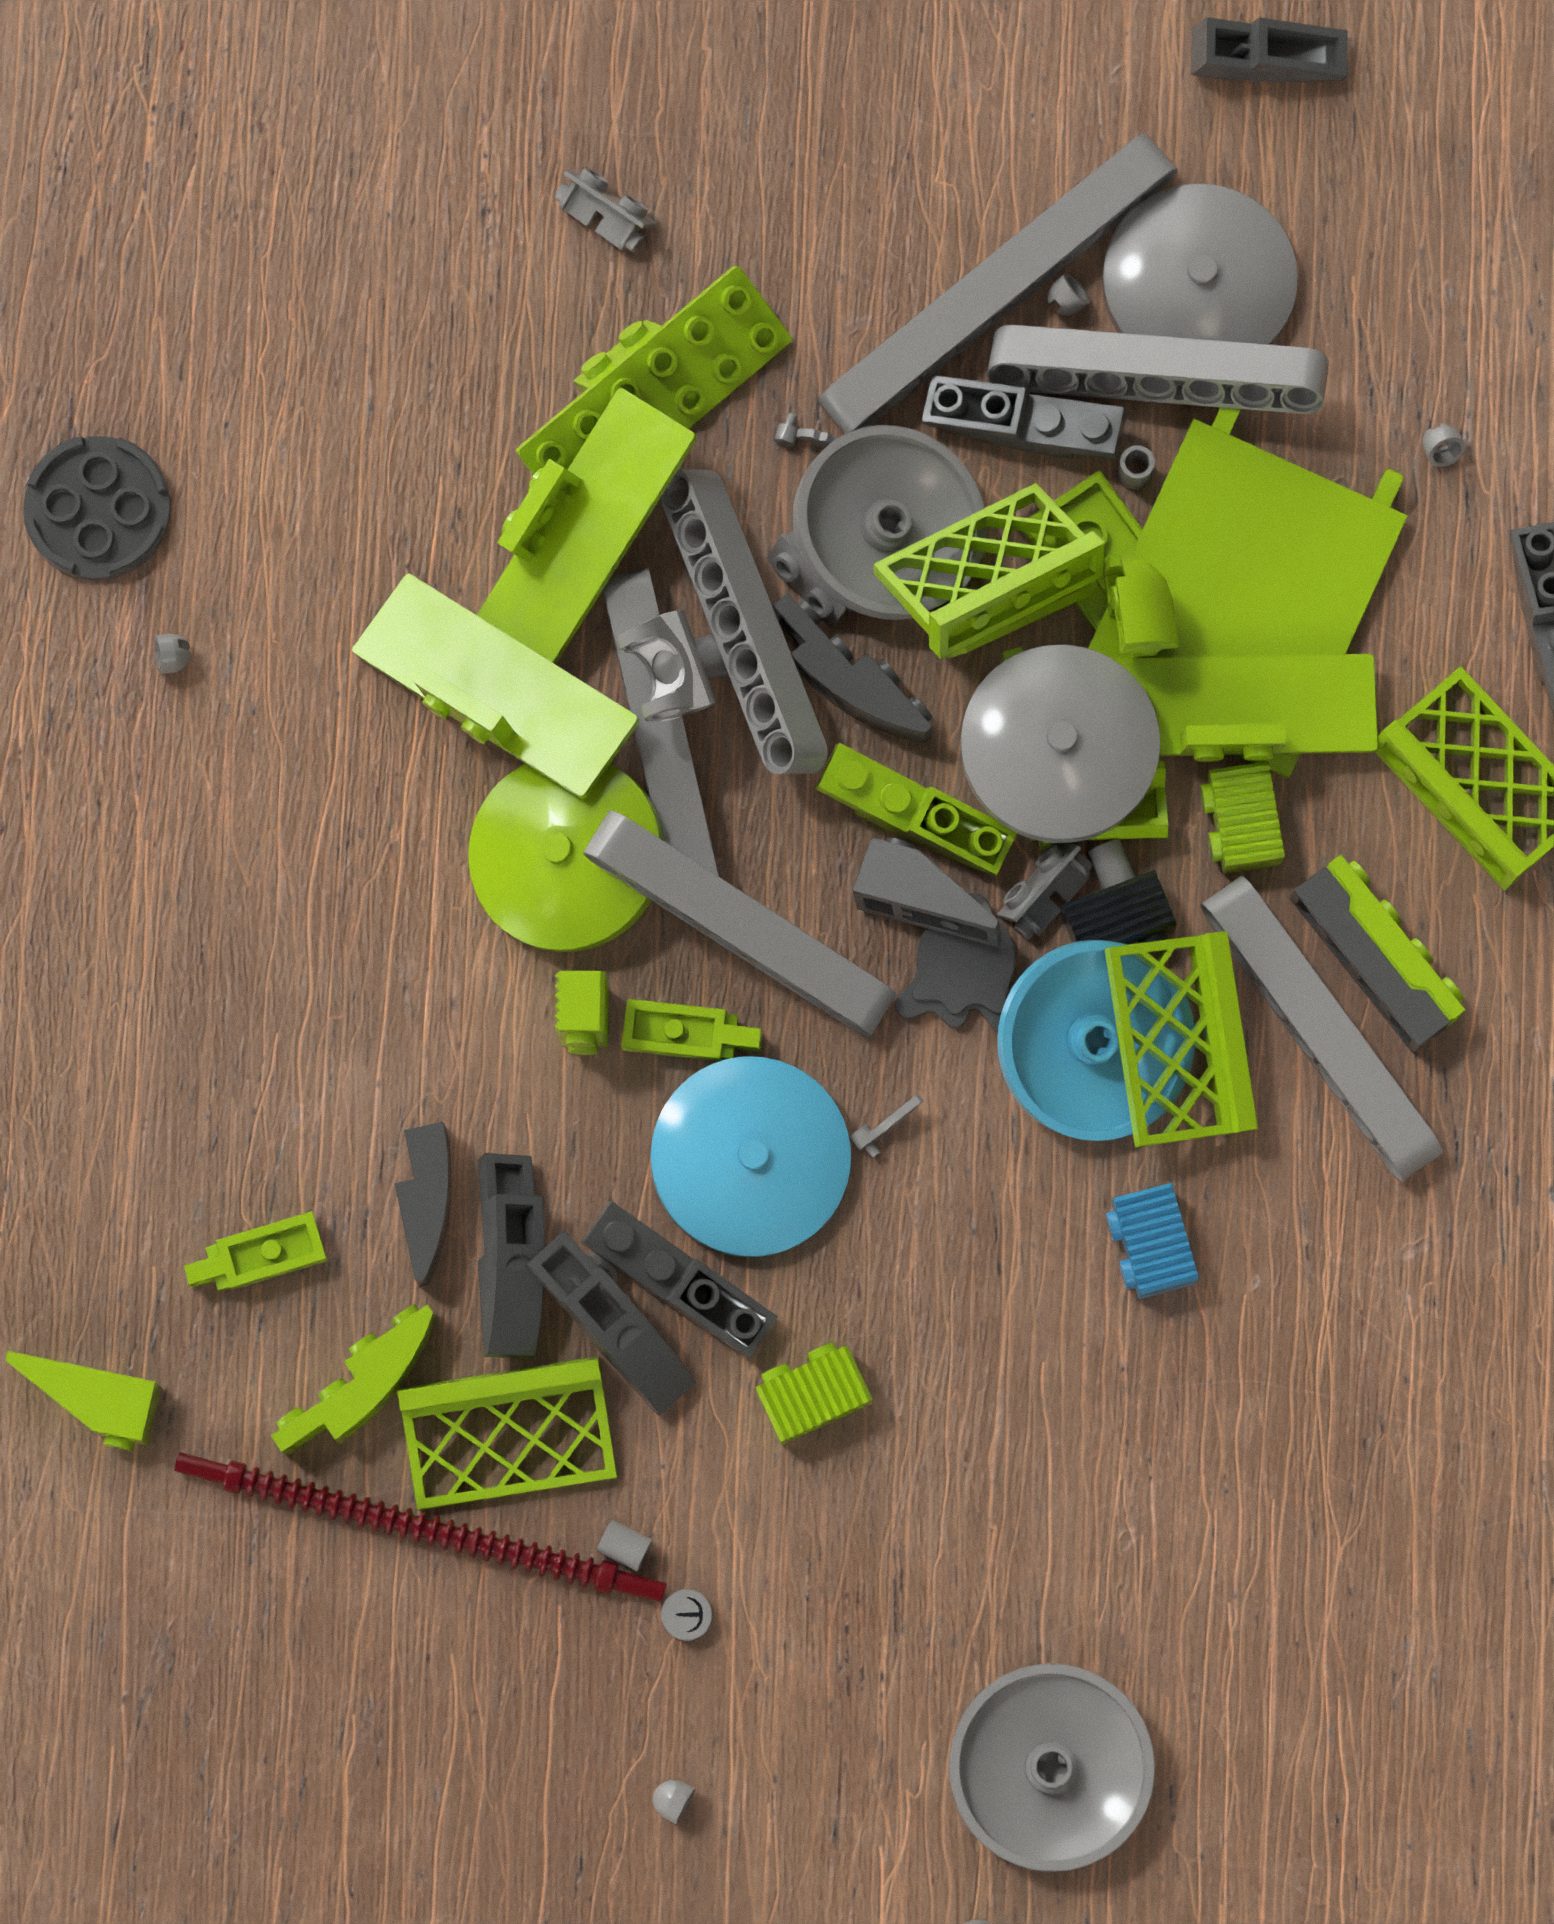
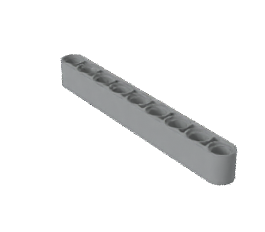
[818,133,1178,434]

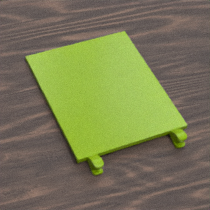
[1088,407,1408,779]

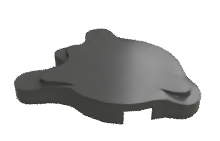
[895,893,1015,1034]

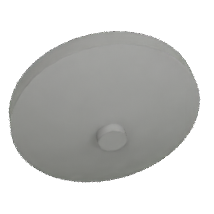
[1102,184,1298,345]
[792,425,987,620]
[961,645,1160,843]
[949,1664,1155,1872]

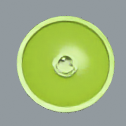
[468,763,665,952]

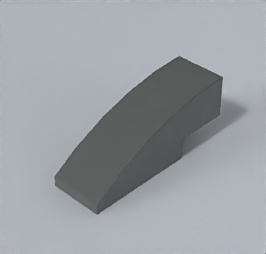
[1191,17,1348,82]
[395,1122,452,1287]

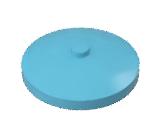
[997,940,1195,1141]
[650,1056,851,1258]

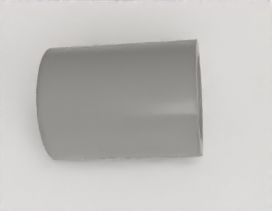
[1118,445,1155,490]
[1088,839,1135,889]
[596,1519,653,1571]

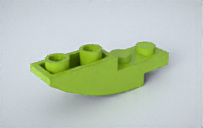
[814,743,1017,876]
[270,1304,437,1457]

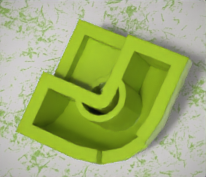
[1103,556,1179,658]

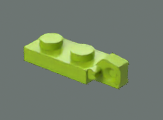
[621,998,763,1061]
[183,1211,327,1292]

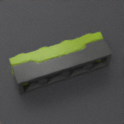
[1290,854,1465,1054]

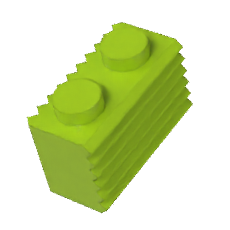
[1200,761,1285,874]
[554,971,609,1055]
[755,1342,873,1446]

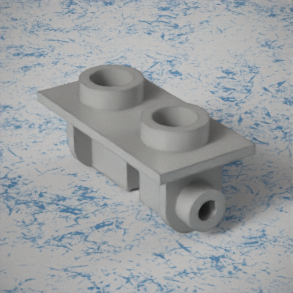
[554,167,657,252]
[767,531,853,630]
[997,843,1094,940]

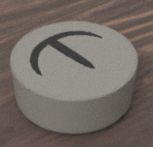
[661,1589,712,1641]

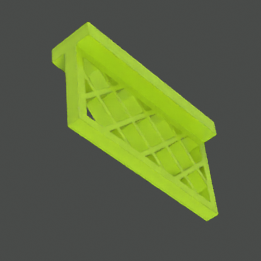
[873,483,1105,659]
[1375,666,1554,892]
[1104,931,1258,1148]
[397,1356,617,1510]

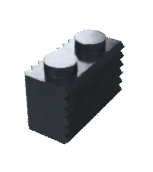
[1060,870,1177,945]

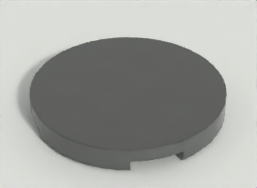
[24,436,171,580]

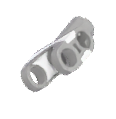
[615,609,729,721]

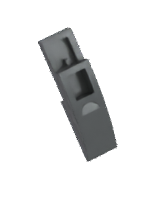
[922,375,1127,460]
[1509,522,1554,717]
[773,593,933,743]
[478,1153,544,1359]
[580,1201,778,1358]
[525,1231,696,1416]

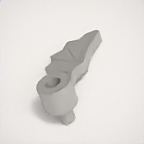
[774,413,838,448]
[849,1094,923,1158]

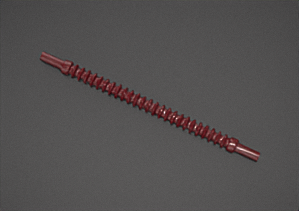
[174,1452,667,1603]

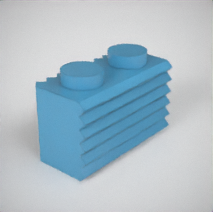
[1105,1183,1199,1299]

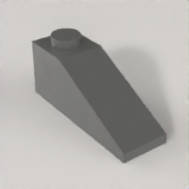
[853,838,1002,948]

